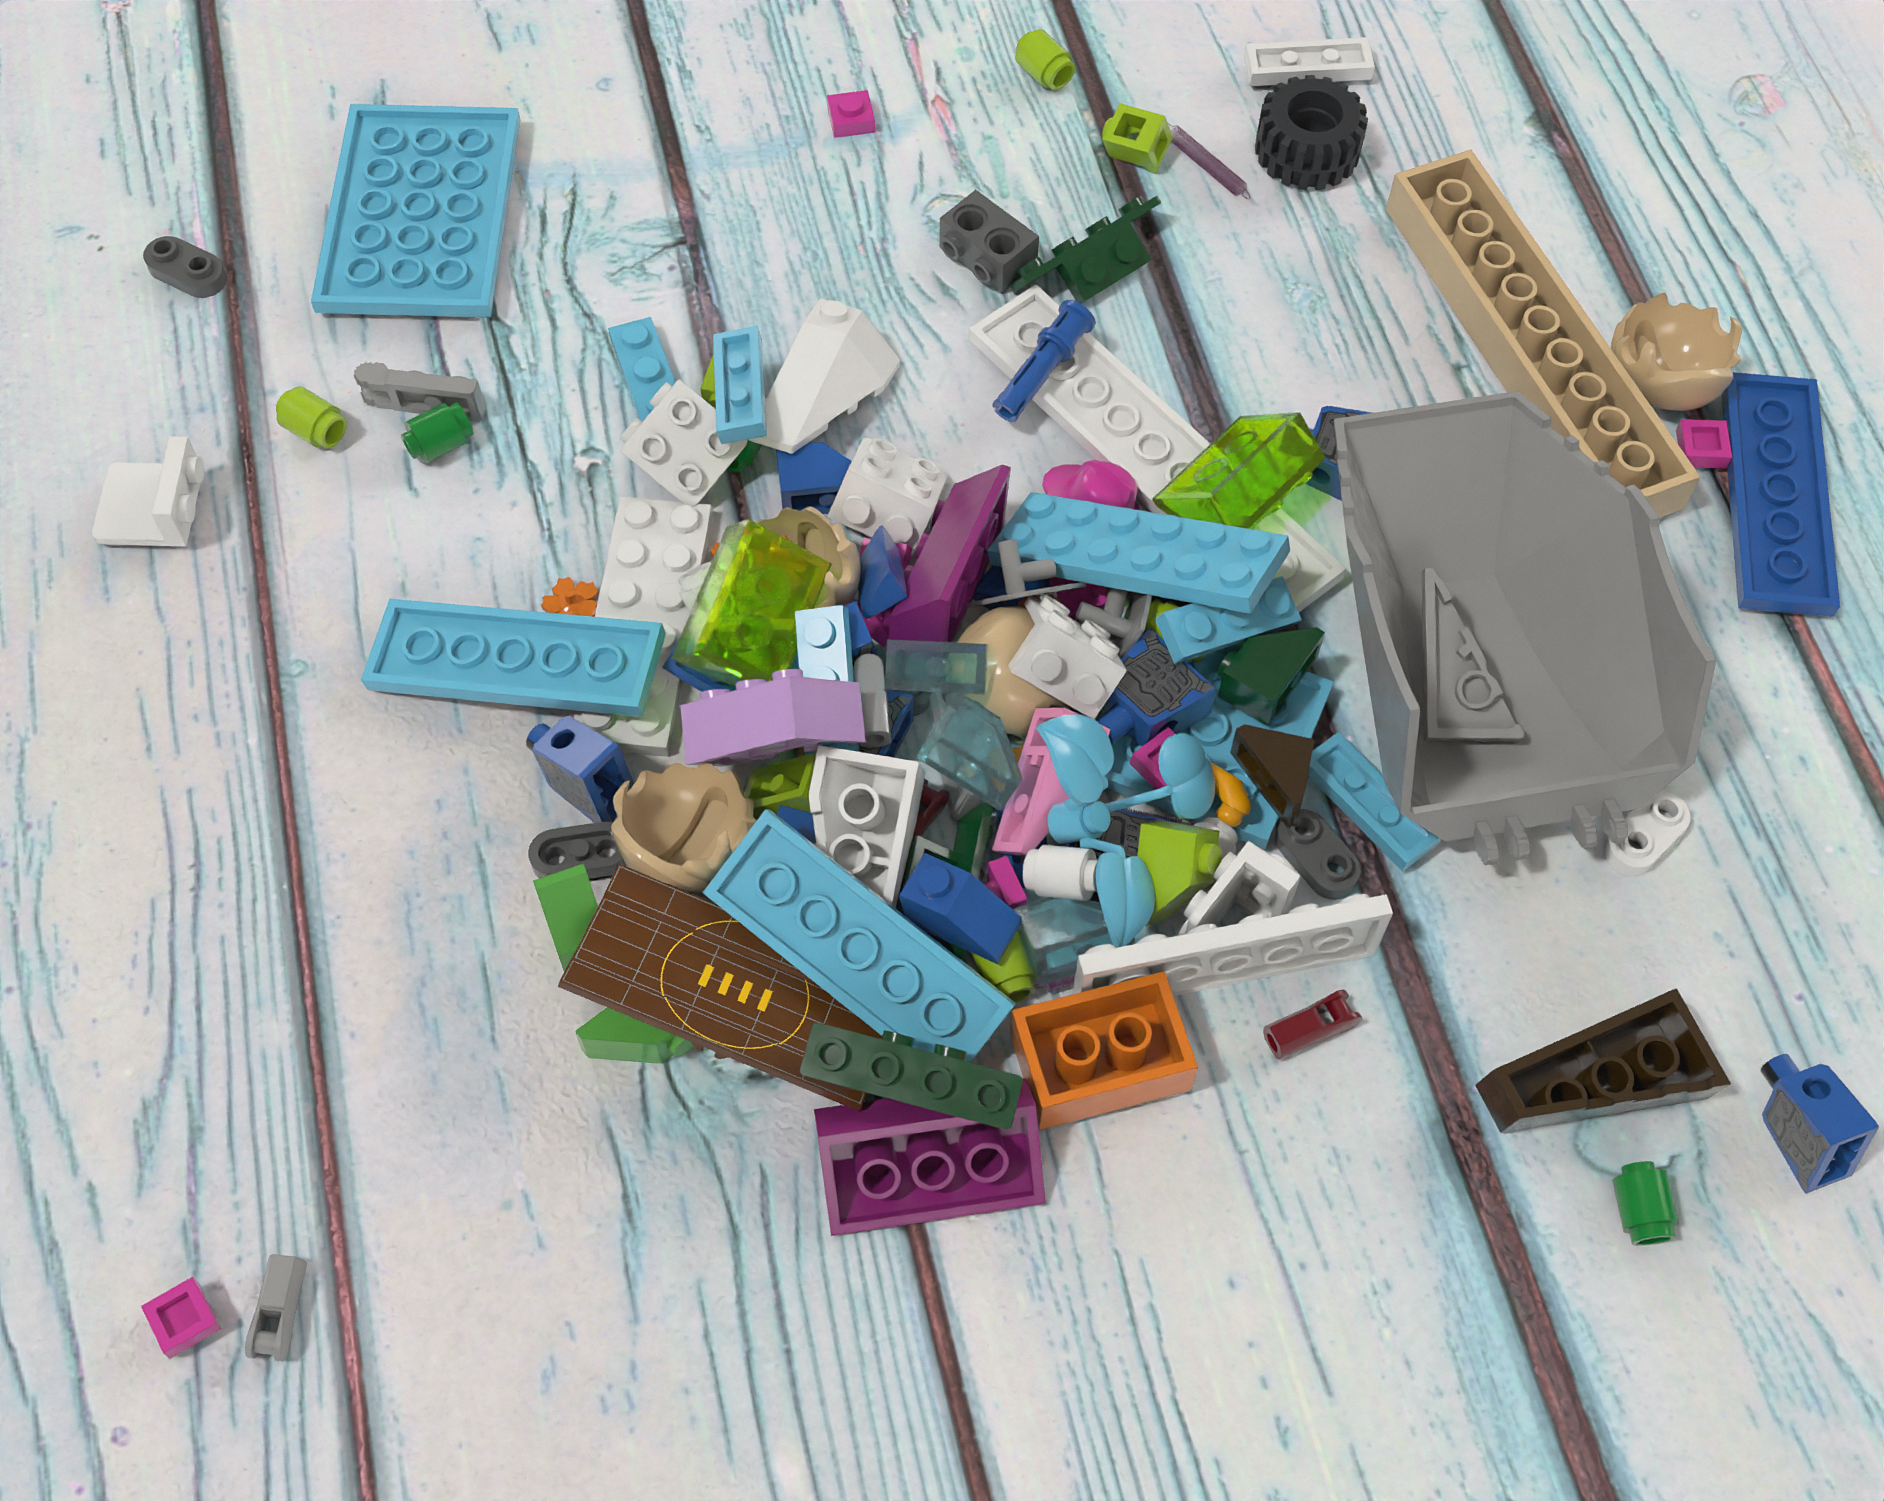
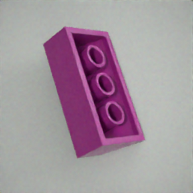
[883,465,1011,665]
[814,1078,1046,1236]

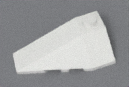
[749,298,900,454]
[809,745,925,909]

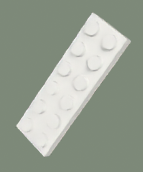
[573,496,713,757]
[1072,894,1393,996]

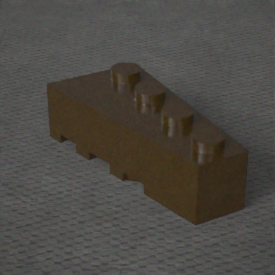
[1475,988,1731,1133]

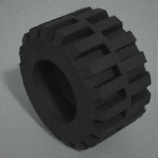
[1255,75,1368,190]

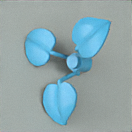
[1036,714,1215,948]

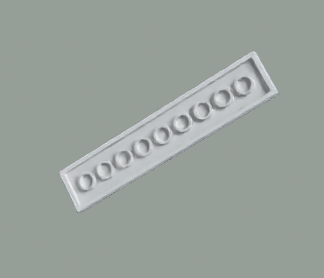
[968,284,1347,612]

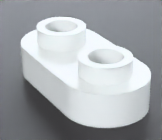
[1605,791,1691,876]

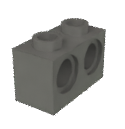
[939,190,1039,294]

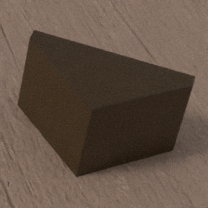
[1230,724,1315,828]

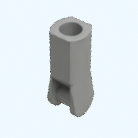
[853,654,892,748]
[245,1254,307,1362]

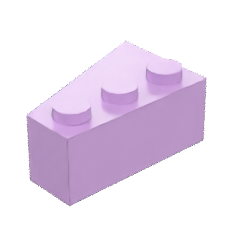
[680,669,866,767]

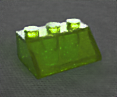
[1152,412,1325,530]
[672,519,832,686]

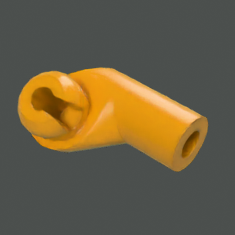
[1209,761,1251,827]

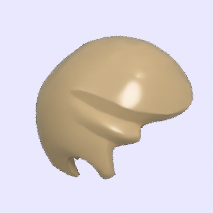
[1611,293,1742,411]
[722,507,861,640]
[949,606,1074,745]
[611,763,757,893]

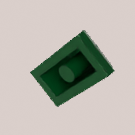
[1217,627,1325,726]

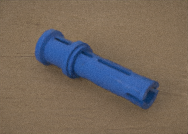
[992,300,1096,422]

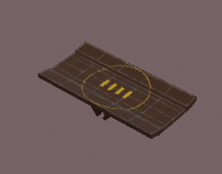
[558,864,882,1111]

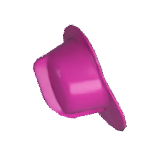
[1042,460,1140,510]

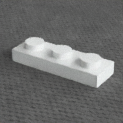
[1244,37,1375,86]

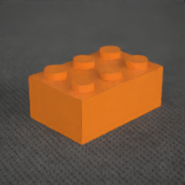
[1010,971,1198,1130]

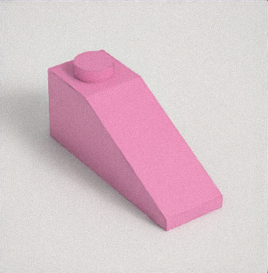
[992,708,1110,855]

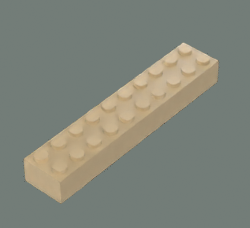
[1386,149,1700,518]

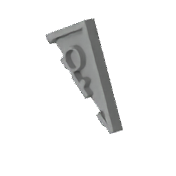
[1422,568,1524,741]

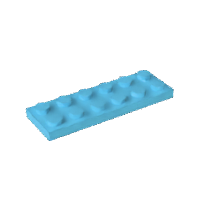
[987,492,1290,614]
[361,599,666,717]
[703,809,1016,1063]

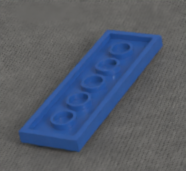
[1722,372,1840,617]

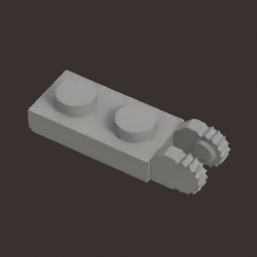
[354,362,486,422]

